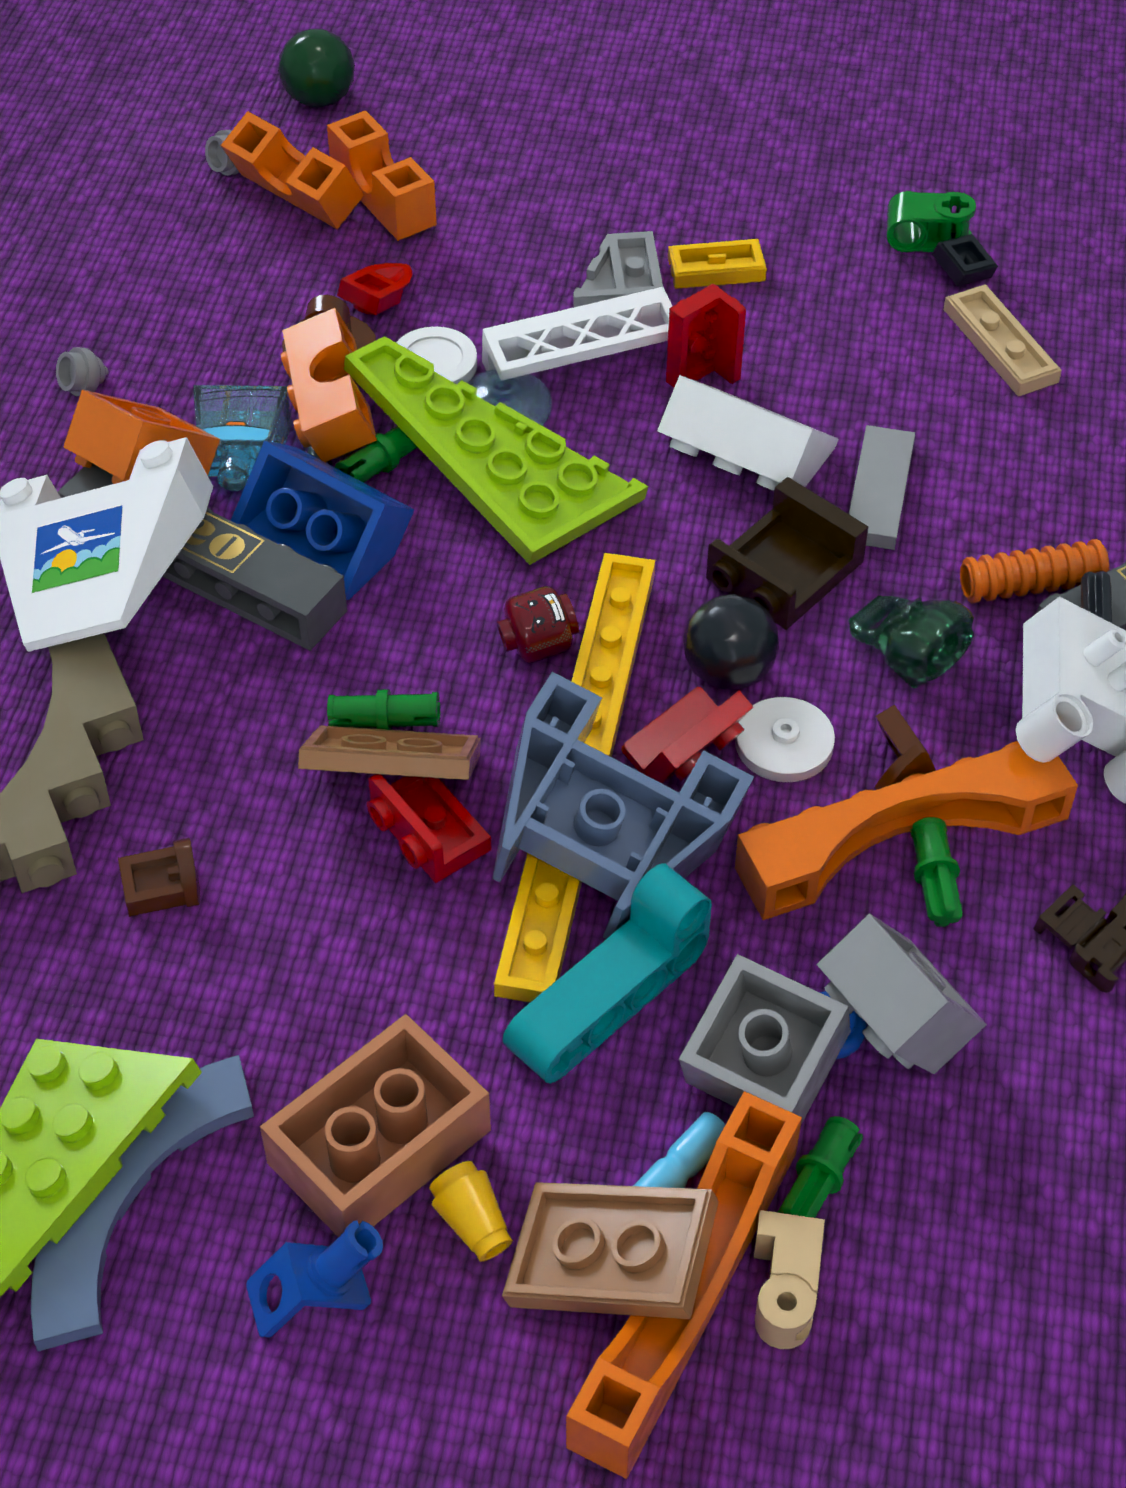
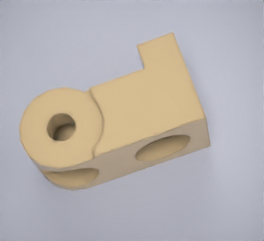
[754,1210,825,1349]

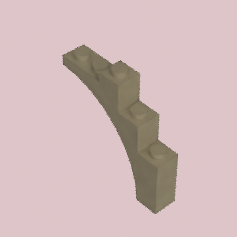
[0,633,144,893]

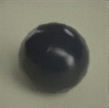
[683,594,779,690]

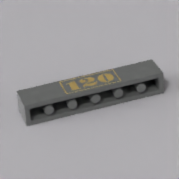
[58,464,347,651]

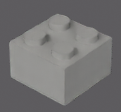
[816,913,987,1074]
[679,954,851,1124]

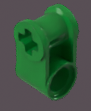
[887,191,976,252]

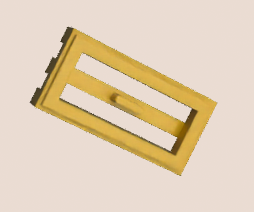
[668,239,767,289]

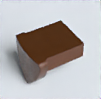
[874,705,936,790]
[118,838,200,917]

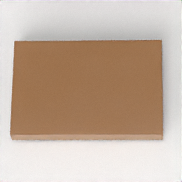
[298,725,481,780]
[502,1182,719,1319]

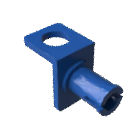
[246,1220,383,1338]

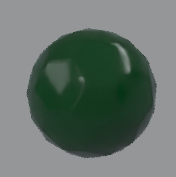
[278,29,355,108]

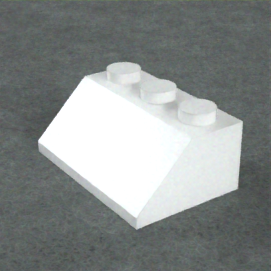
[657,375,839,491]

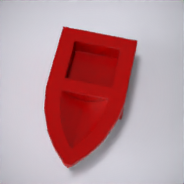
[337,263,412,315]

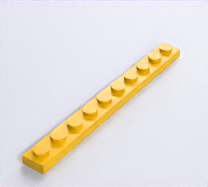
[494,553,656,1002]

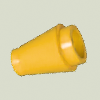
[429,1161,513,1262]

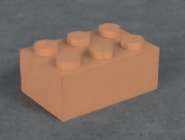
[260,1014,491,1237]

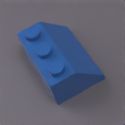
[231,440,414,600]

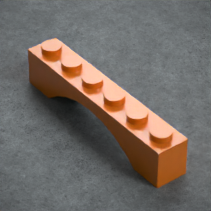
[735,741,1078,920]
[566,1091,802,1479]

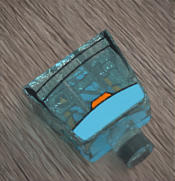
[193,385,292,491]

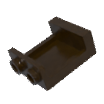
[706,477,869,630]

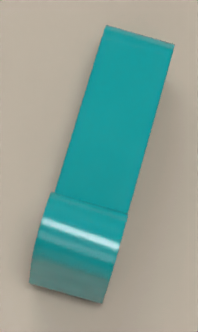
[502,863,712,1084]

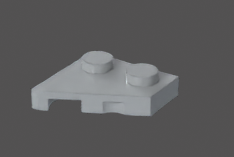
[573,231,663,308]

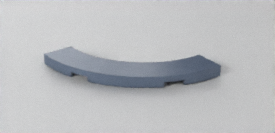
[31,1055,254,1351]

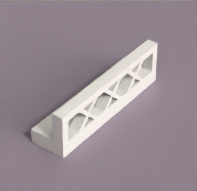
[482,287,672,381]

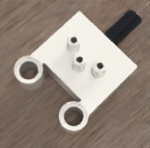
[1016,571,1126,804]

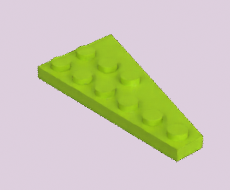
[344,336,648,565]
[0,1039,202,1298]

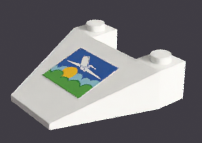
[0,437,213,652]

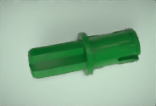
[910,817,963,927]
[777,1116,863,1218]

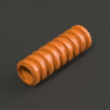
[960,539,1110,604]

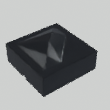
[932,234,998,287]

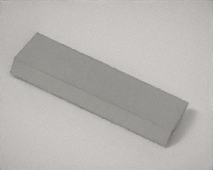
[849,425,915,550]

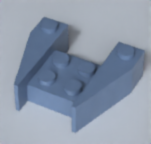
[492,672,754,939]

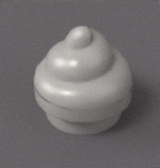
[205,130,239,176]
[56,347,109,396]

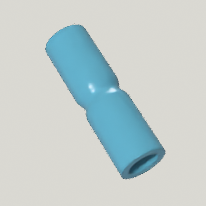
[633,1112,726,1188]

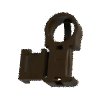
[1034,884,1126,993]

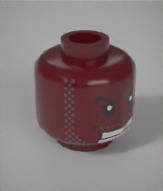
[497,586,579,663]

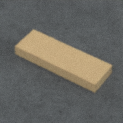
[943,284,1062,397]

